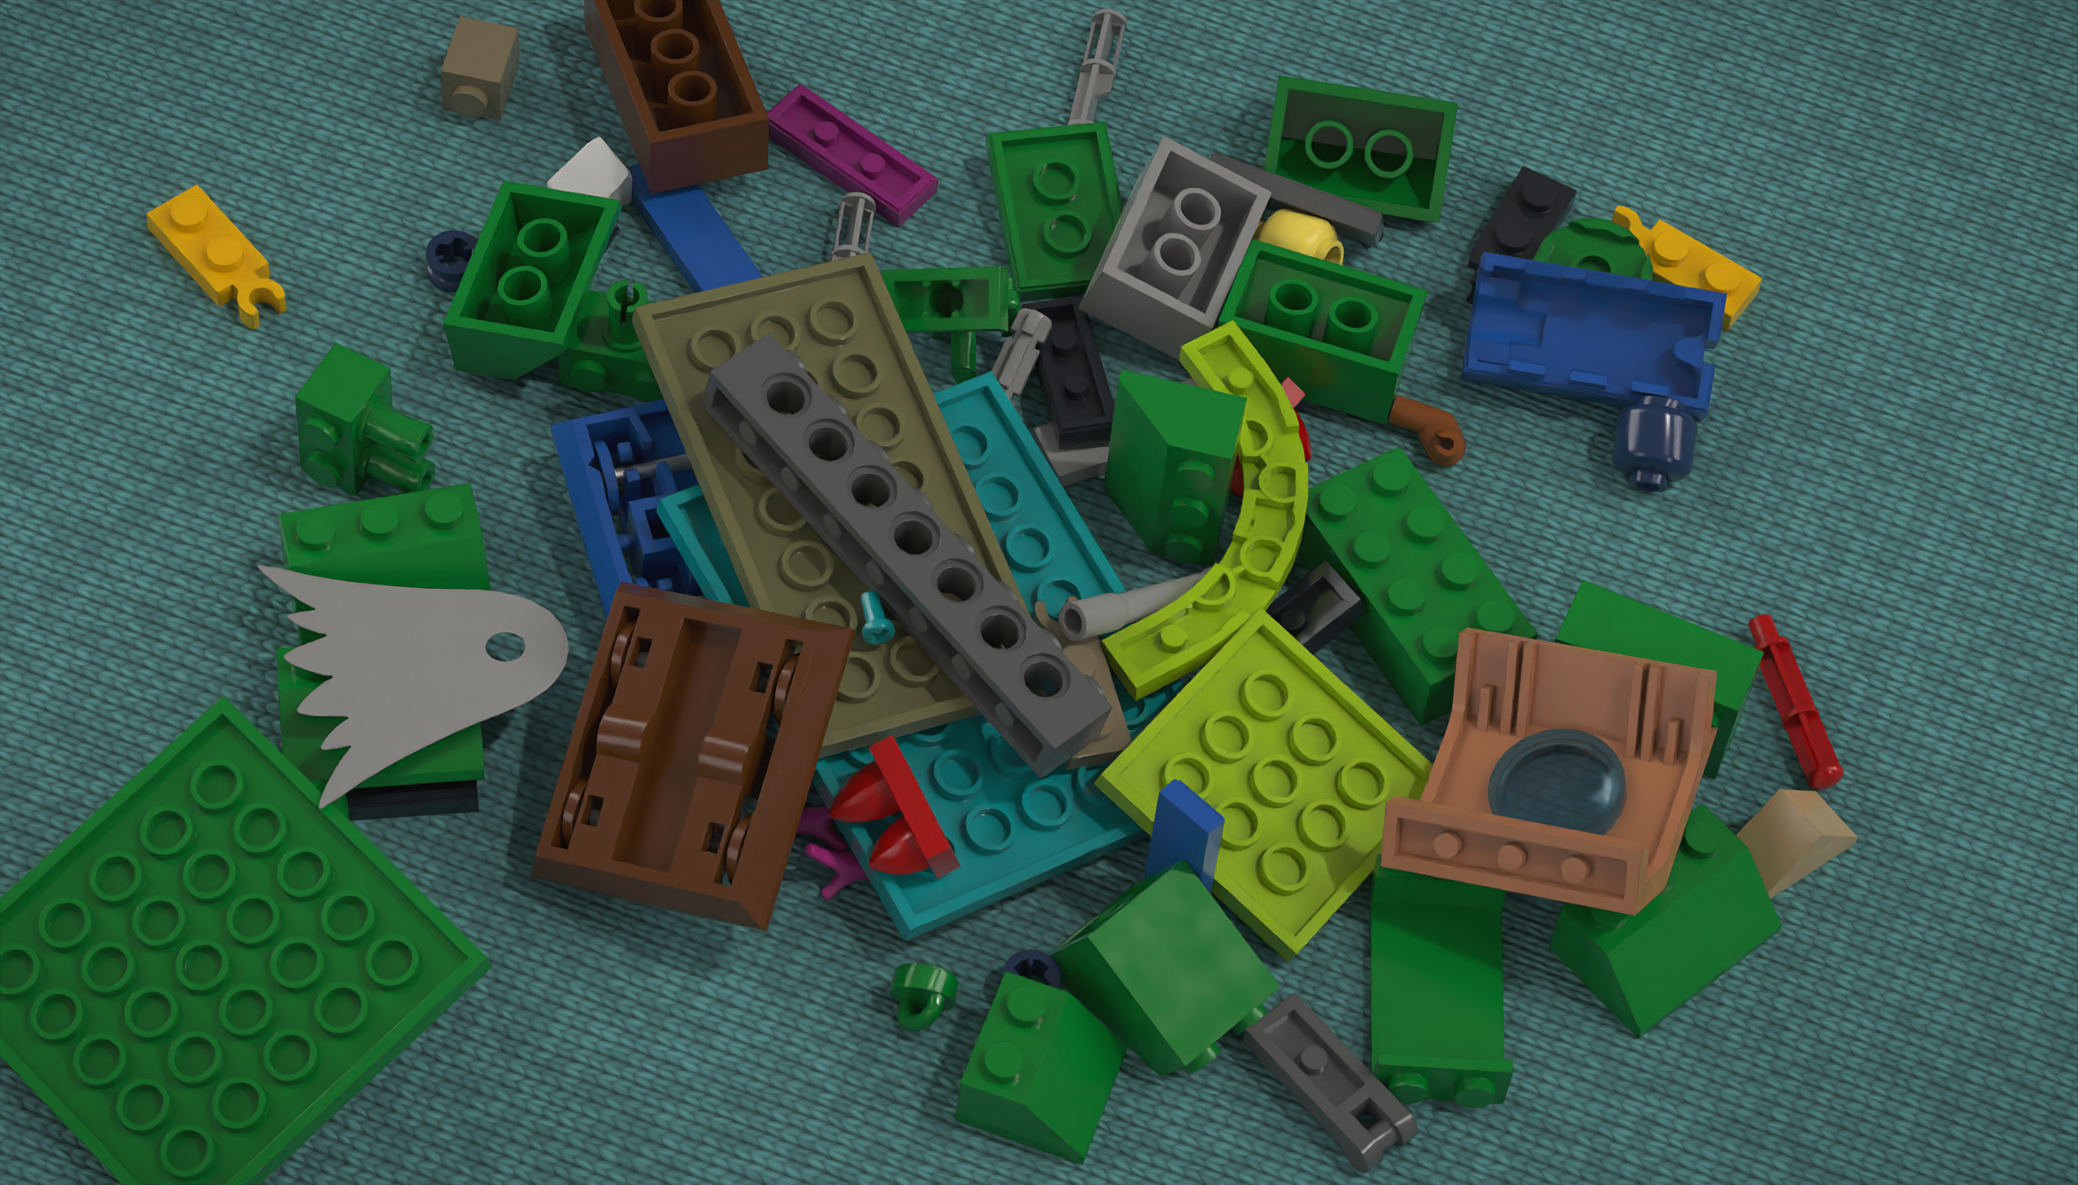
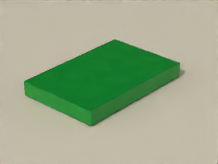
[985,121,1123,302]

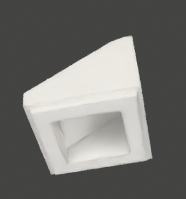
[547,137,632,207]

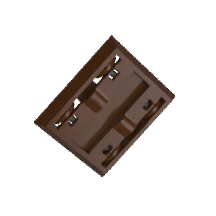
[531,582,856,932]

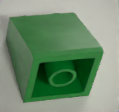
[1048,859,1280,1077]

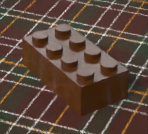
[584,0,769,194]

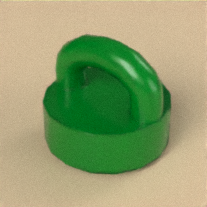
[889,963,959,1032]

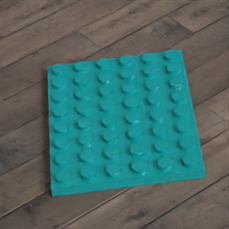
[656,371,1185,941]

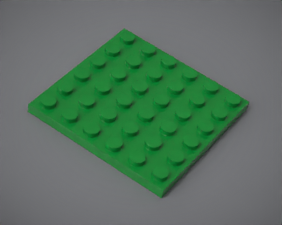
[0,695,493,1185]

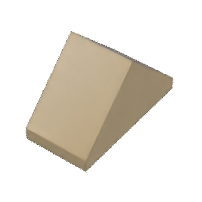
[1736,789,1858,899]

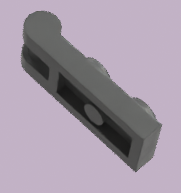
[1242,993,1418,1173]

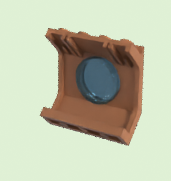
[1380,627,1718,916]

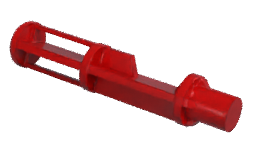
[1748,614,1844,790]

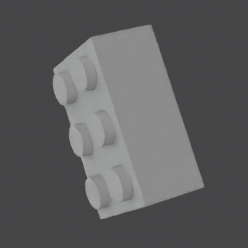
[1078,136,1272,360]

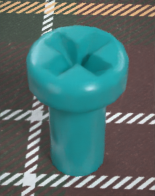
[860,591,895,645]

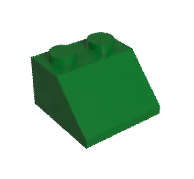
[955,971,1127,1165]

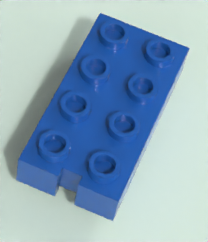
[1460,252,1727,421]

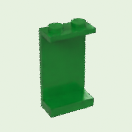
[1369,854,1513,1108]

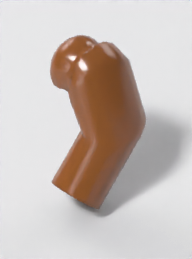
[1387,394,1466,466]

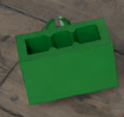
[559,280,664,403]

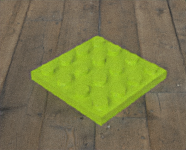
[1094,608,1433,963]

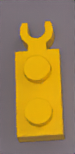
[146,184,286,330]
[1612,205,1763,331]

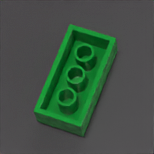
[1297,447,1538,726]

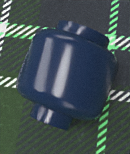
[1612,396,1698,492]

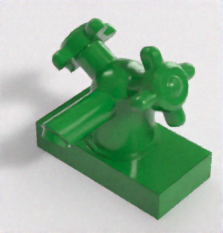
[882,266,1021,383]

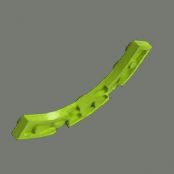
[1101,320,1308,701]

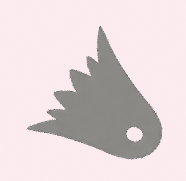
[258,565,569,809]

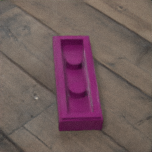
[767,83,938,228]

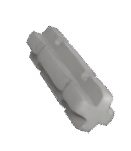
[991,308,1052,408]

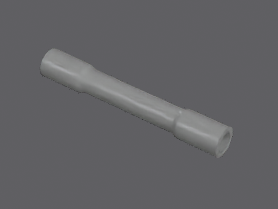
[1059,566,1213,641]

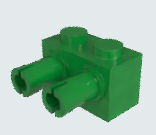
[295,343,435,496]

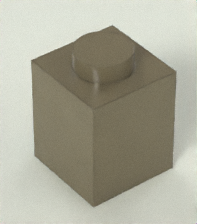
[441,16,519,121]

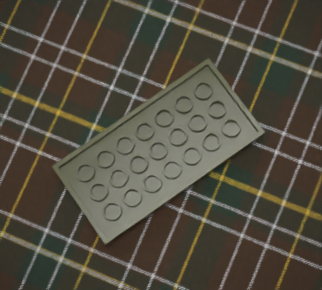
[631,252,1048,758]

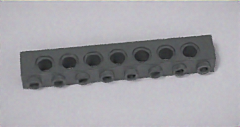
[701,333,1112,779]

